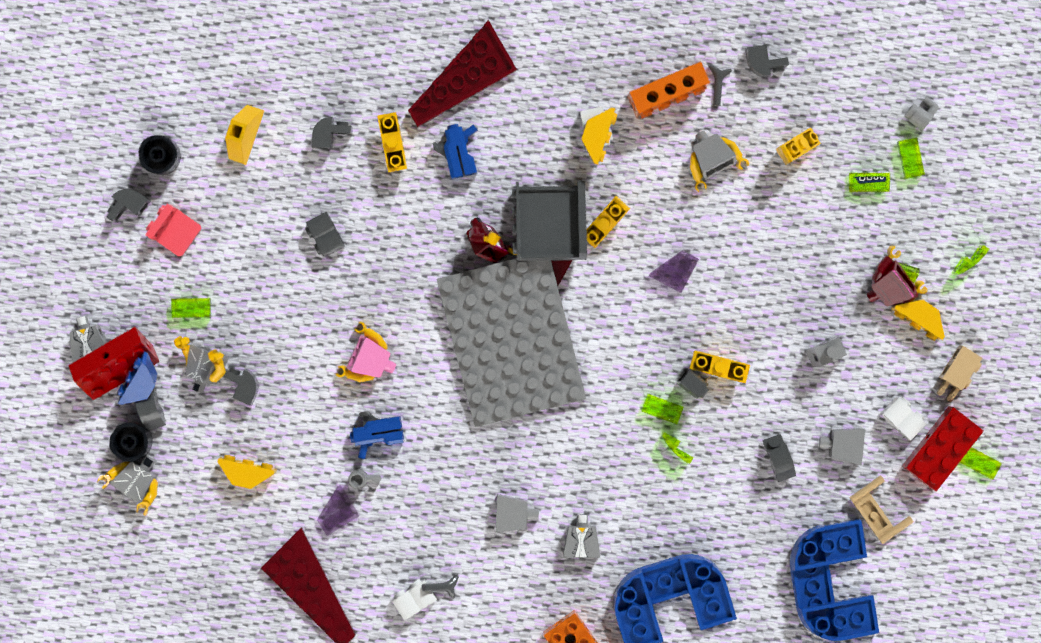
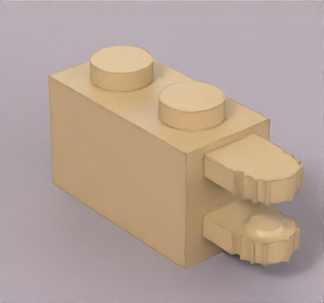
[937,345,983,402]

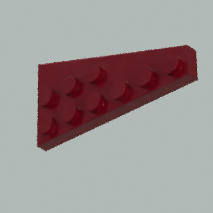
[408,20,517,127]
[261,527,356,643]

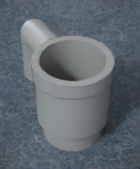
[904,96,939,131]
[348,469,381,489]

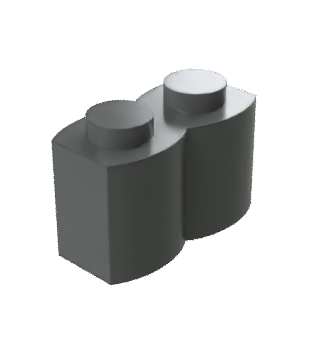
[305,212,345,257]
[676,369,709,399]

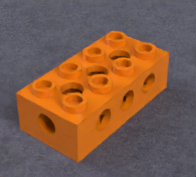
[627,61,710,119]
[543,610,598,643]

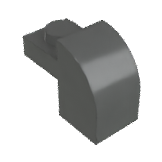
[745,45,789,78]
[311,117,353,149]
[106,189,151,222]
[223,367,259,405]
[135,387,166,431]
[762,434,796,482]

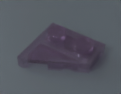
[648,250,699,293]
[317,484,360,536]

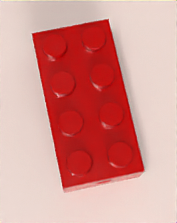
[68,327,160,400]
[902,406,984,492]

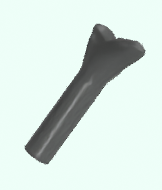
[708,65,732,106]
[421,575,459,599]

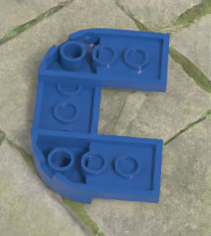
[790,519,879,641]
[613,554,737,643]

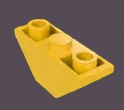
[225,105,264,165]
[581,108,618,165]
[377,112,407,173]
[776,127,821,165]
[587,196,631,248]
[891,300,945,341]
[689,350,750,384]
[217,455,277,489]

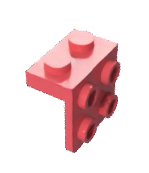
[145,203,202,257]

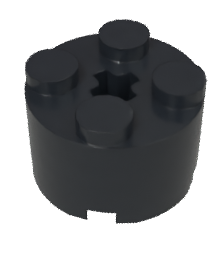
[138,135,181,175]
[109,422,153,462]

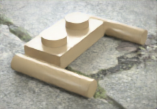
[849,475,914,544]

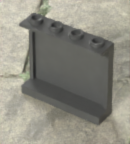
[512,181,587,261]

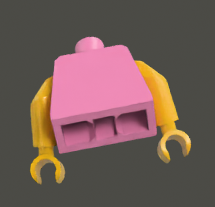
[336,322,396,382]

